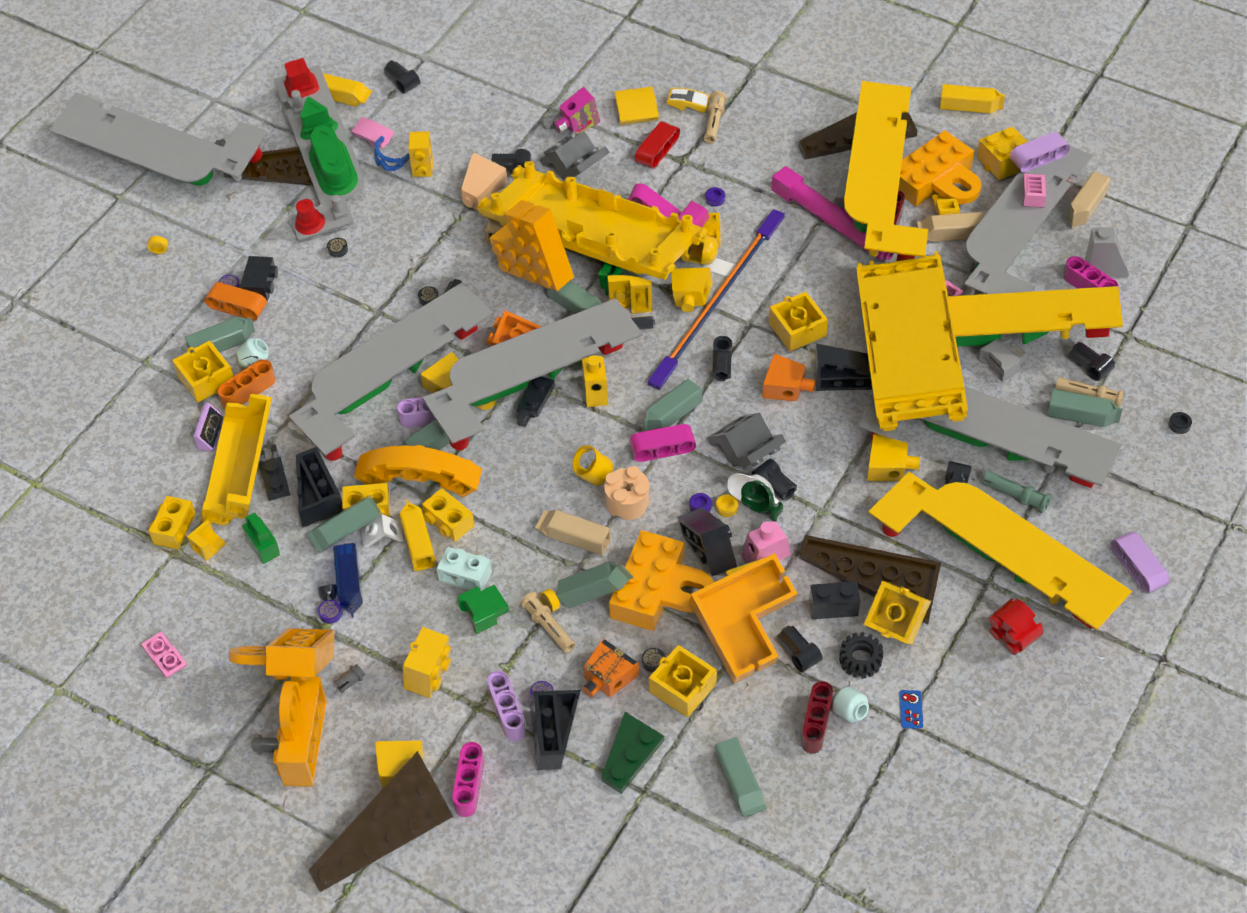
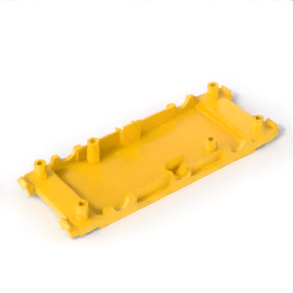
[477,161,707,280]
[856,251,968,431]

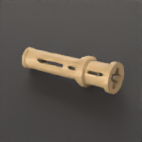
[704,91,727,144]
[1055,377,1124,408]
[520,592,576,654]

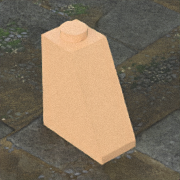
[461,153,507,211]

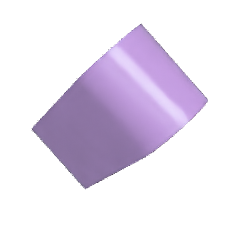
[1010,132,1070,173]
[397,397,435,428]
[1111,531,1170,593]
[487,671,526,741]

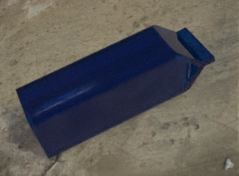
[333,543,363,618]

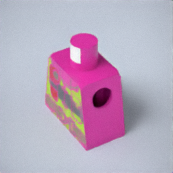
[554,87,601,134]

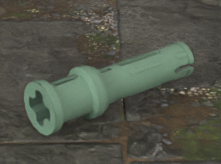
[982,470,1052,513]

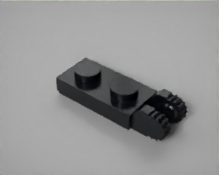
[259,444,290,501]

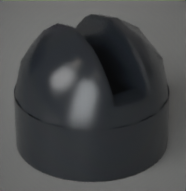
[318,584,337,601]

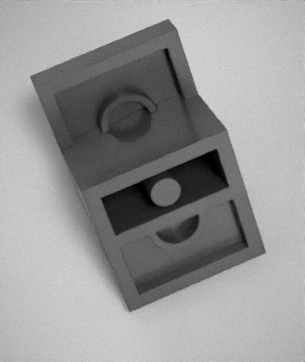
[540,131,610,180]
[707,412,786,468]

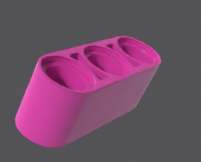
[628,183,682,217]
[1063,256,1119,289]
[629,424,697,462]
[452,742,484,817]

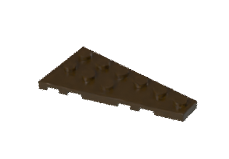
[799,112,918,160]
[223,147,313,186]
[800,535,941,625]
[308,751,454,893]

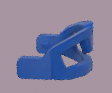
[374,136,410,171]

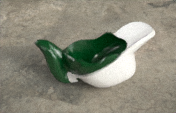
[727,473,783,522]

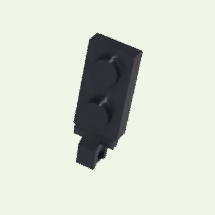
[516,376,555,427]

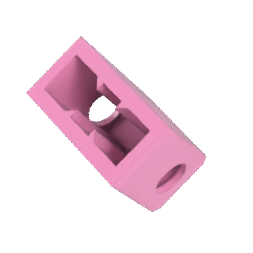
[742,521,791,564]

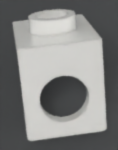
[361,514,404,548]

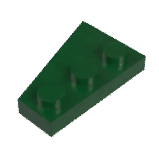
[601,712,664,794]

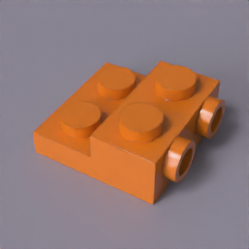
[486,310,542,347]

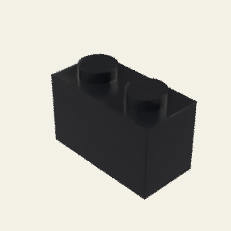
[240,256,278,302]
[809,581,860,620]

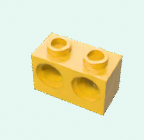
[408,131,434,177]
[343,483,391,518]
[422,488,475,542]
[148,496,196,550]

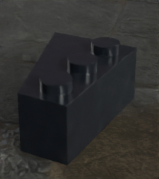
[814,343,873,391]
[296,447,343,527]
[678,508,737,576]
[530,690,581,770]

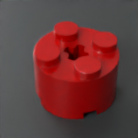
[989,598,1044,656]

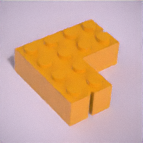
[489,200,574,291]
[689,553,798,684]

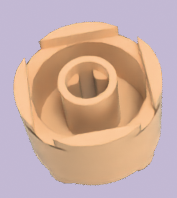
[604,466,650,520]

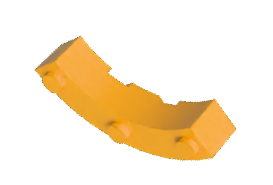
[354,445,482,497]

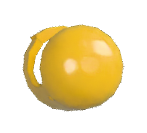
[681,235,718,265]
[572,445,614,486]

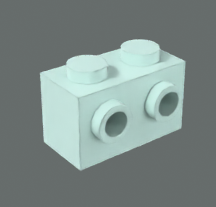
[437,547,492,591]

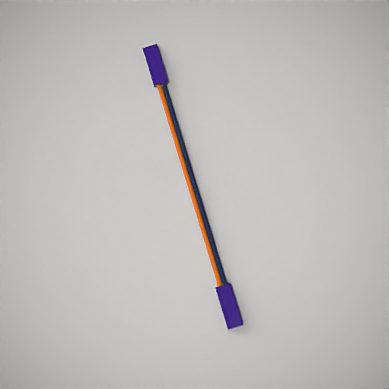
[648,209,785,390]

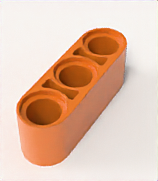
[204,282,267,321]
[218,359,276,409]

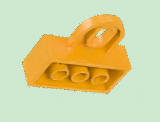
[898,130,981,207]
[609,530,714,631]
[229,628,334,681]
[273,676,327,787]

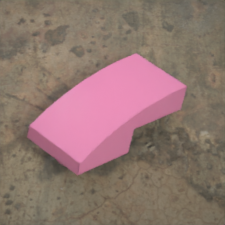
[351,117,395,148]
[141,631,187,678]

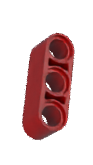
[635,121,680,169]

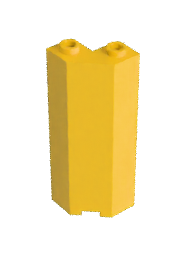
[201,394,272,525]

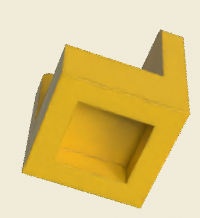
[187,520,226,561]

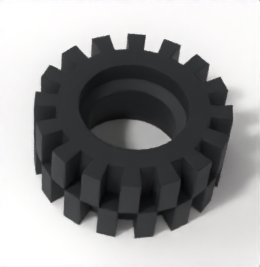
[839,632,883,679]

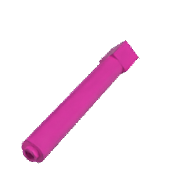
[771,166,894,262]

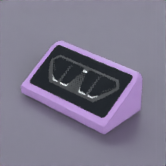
[193,402,224,451]

